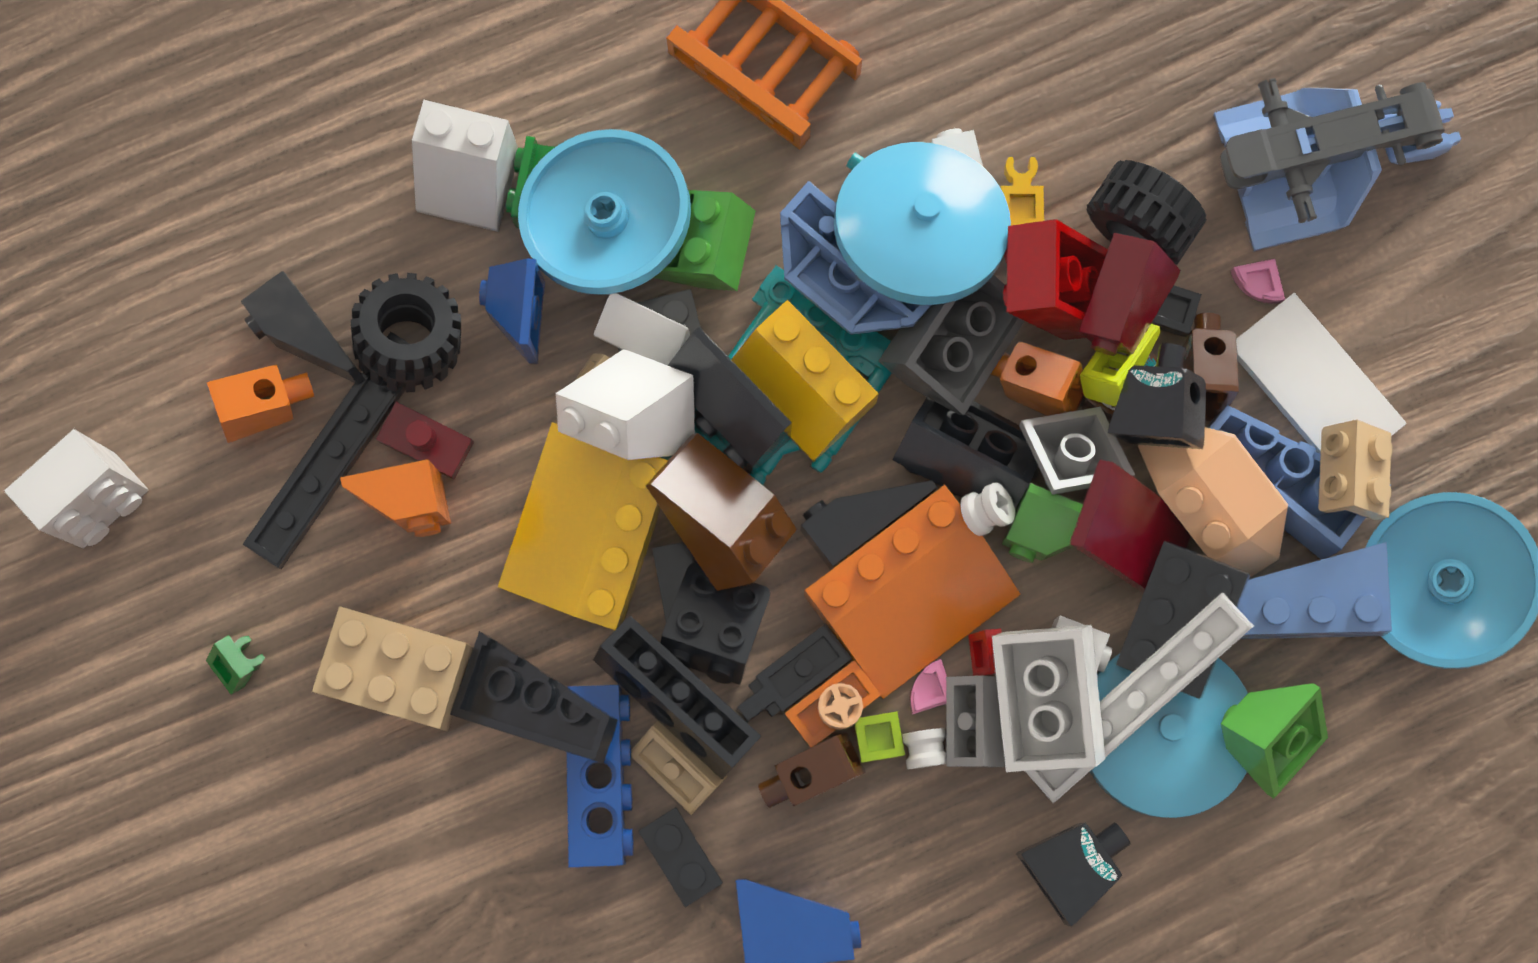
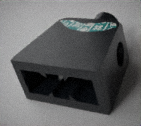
[1108,343,1206,449]
[1016,822,1131,926]

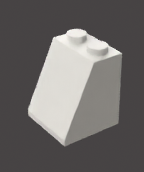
[412,100,518,232]
[556,349,695,460]

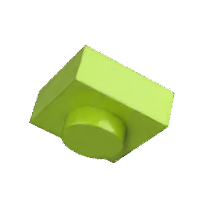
[854,711,905,763]

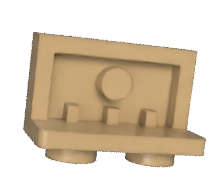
[1319,420,1392,520]

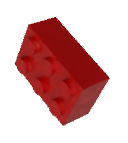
[1003,219,1108,340]

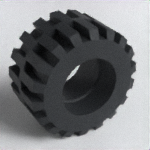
[1086,160,1207,265]
[351,272,461,393]

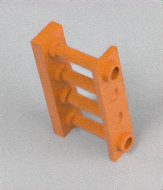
[666,0,862,150]

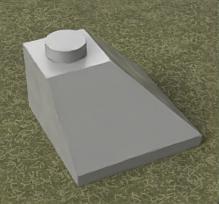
[1019,407,1135,495]

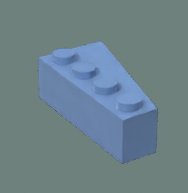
[1206,405,1391,560]

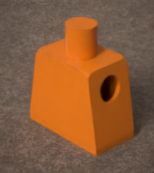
[991,342,1084,416]
[207,365,315,443]

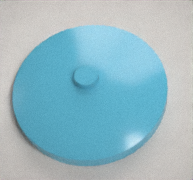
[518,129,691,295]
[834,142,1011,305]
[1365,492,1538,669]
[1090,654,1248,818]

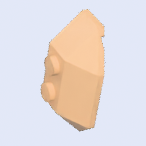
[1138,427,1288,578]

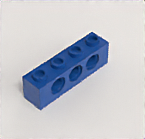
[566,685,634,867]

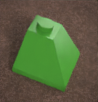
[1001,484,1083,563]
[1220,683,1328,798]

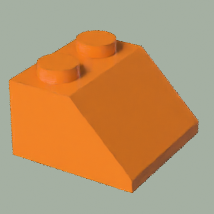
[340,459,451,537]

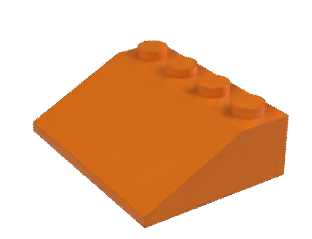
[804,485,1021,699]

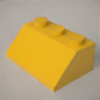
[731,300,879,462]

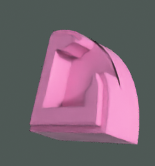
[1231,259,1285,304]
[910,659,947,715]

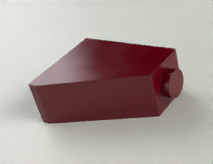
[1079,233,1181,356]

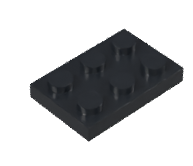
[1116,540,1251,699]

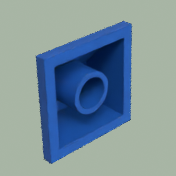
[479,258,545,364]

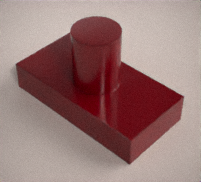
[376,402,474,480]

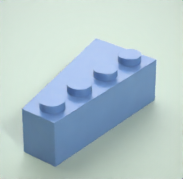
[1237,542,1392,639]

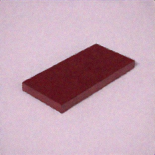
[1070,460,1191,593]

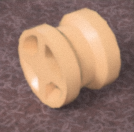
[818,683,863,730]

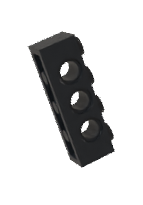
[593,616,761,779]

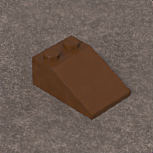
[645,433,797,591]

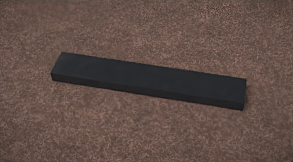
[243,332,410,569]

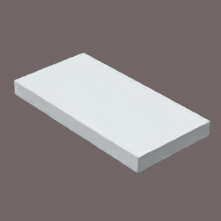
[1236,293,1407,454]

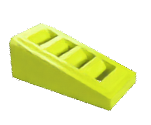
[1080,324,1160,407]

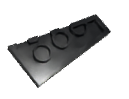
[450,631,618,764]

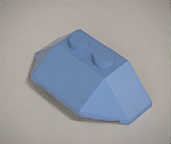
[780,181,932,335]

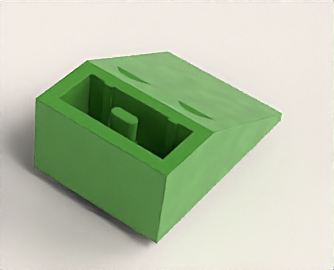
[653,190,756,291]

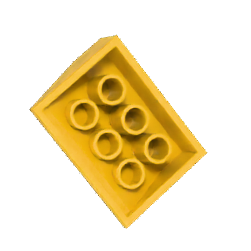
[498,422,668,630]

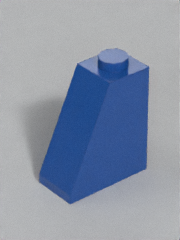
[736,879,862,963]

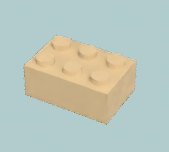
[312,606,473,732]

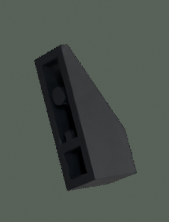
[241,271,366,385]
[800,480,937,570]

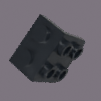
[660,563,770,685]

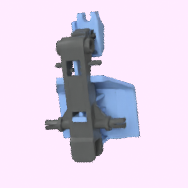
[1214,78,1461,251]

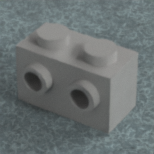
[946,676,1005,767]

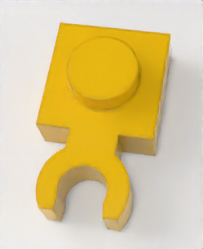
[1000,157,1044,225]

